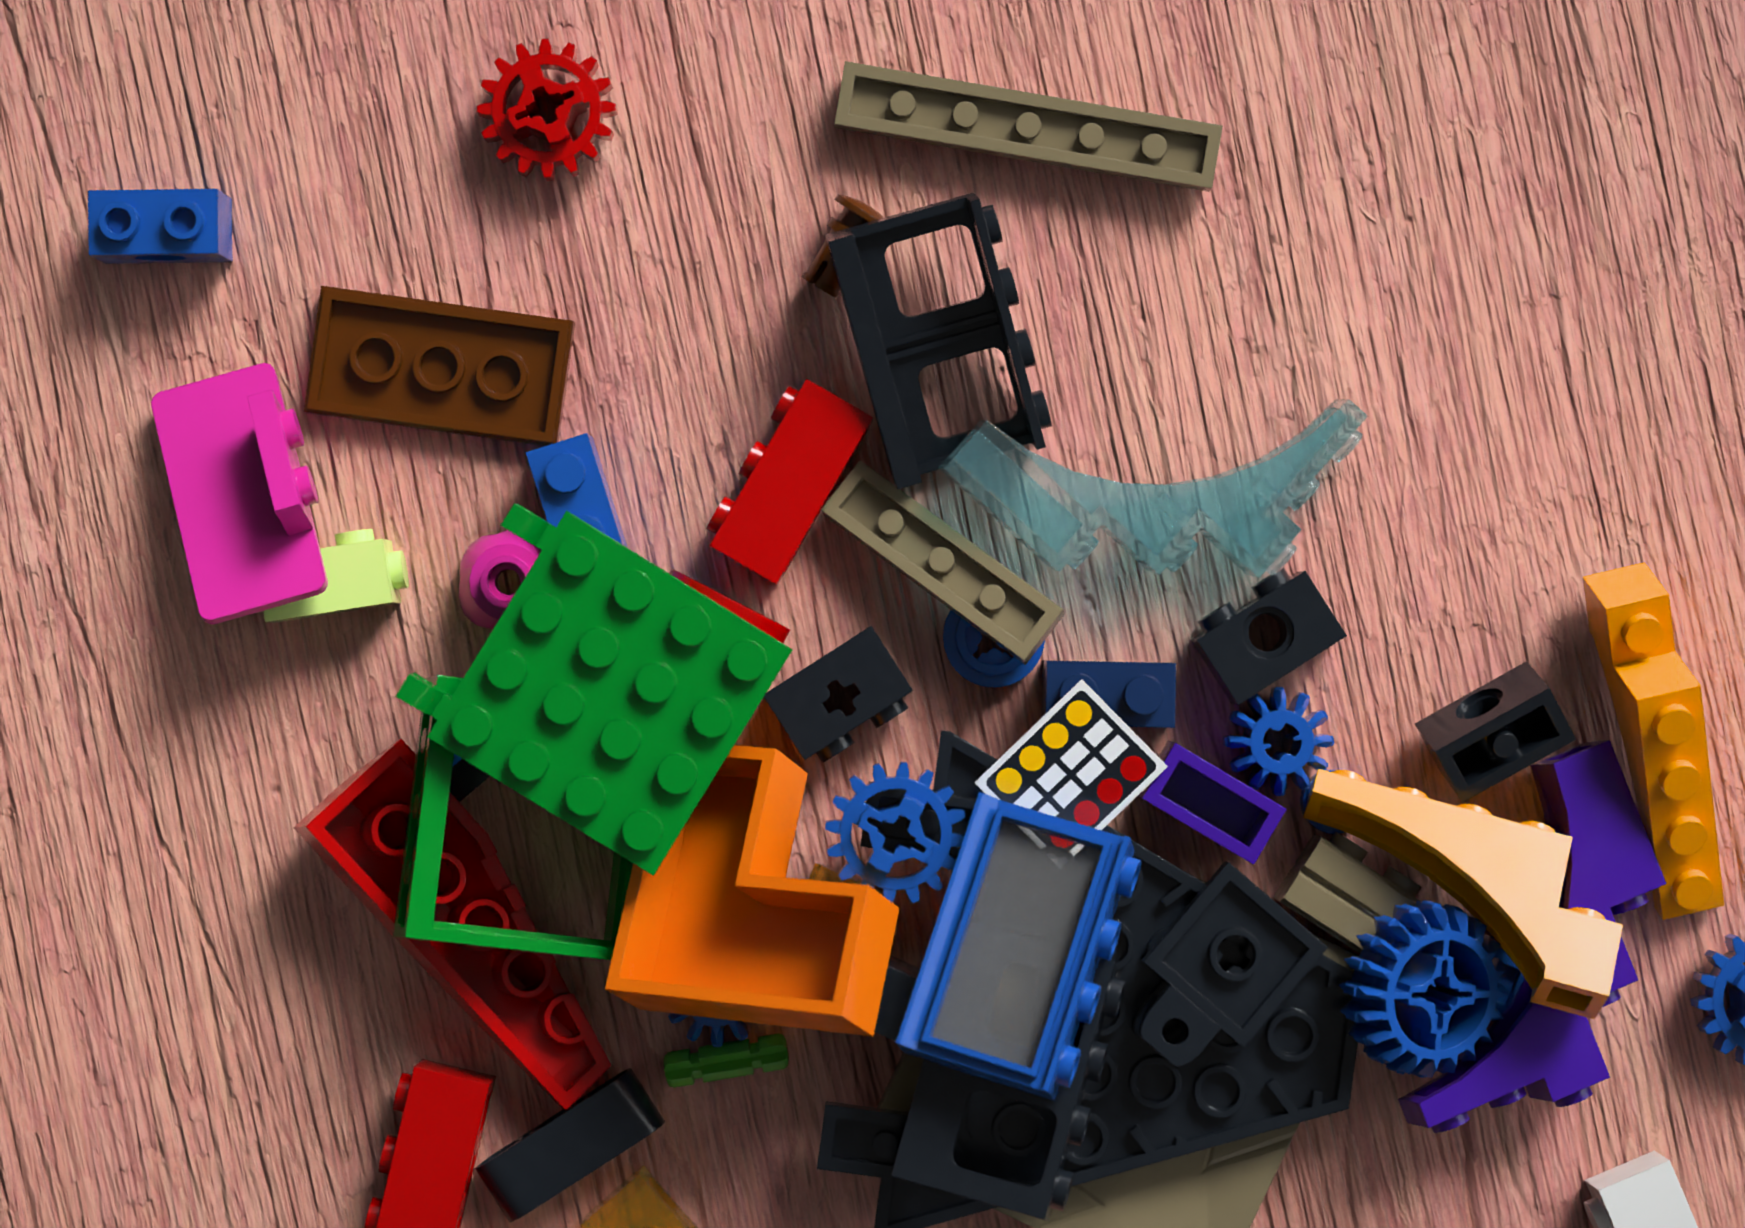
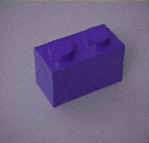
[1138,740,1287,865]

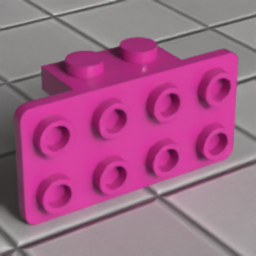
[151,363,328,624]

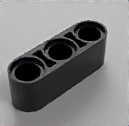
[475,1068,665,1223]

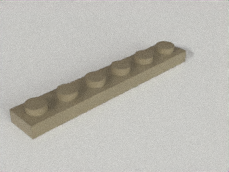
[834,61,1223,192]

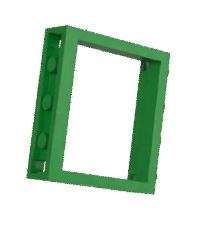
[393,675,633,960]

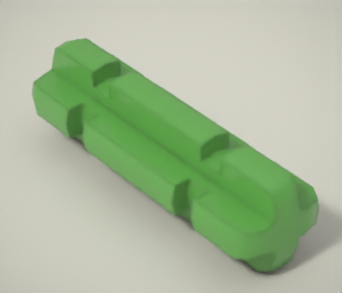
[663,1033,789,1088]

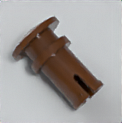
[802,194,884,298]

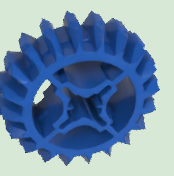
[1338,900,1510,1078]

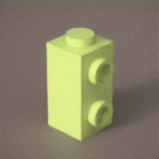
[263,529,409,622]

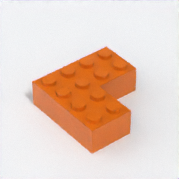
[605,745,899,1037]

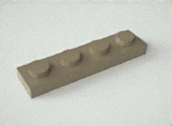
[821,460,1064,665]

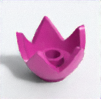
[459,530,542,629]

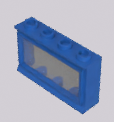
[896,792,1141,1101]

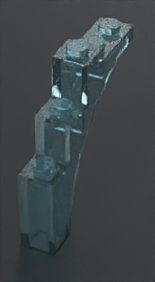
[938,399,1368,578]

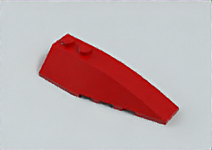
[294,738,612,1110]

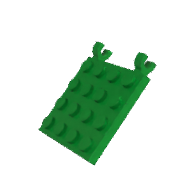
[396,503,793,876]

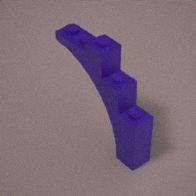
[1398,740,1666,1133]

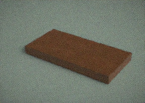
[304,286,575,446]

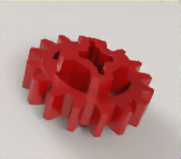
[477,39,618,181]

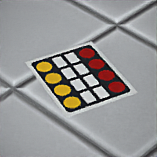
[974,679,1168,870]

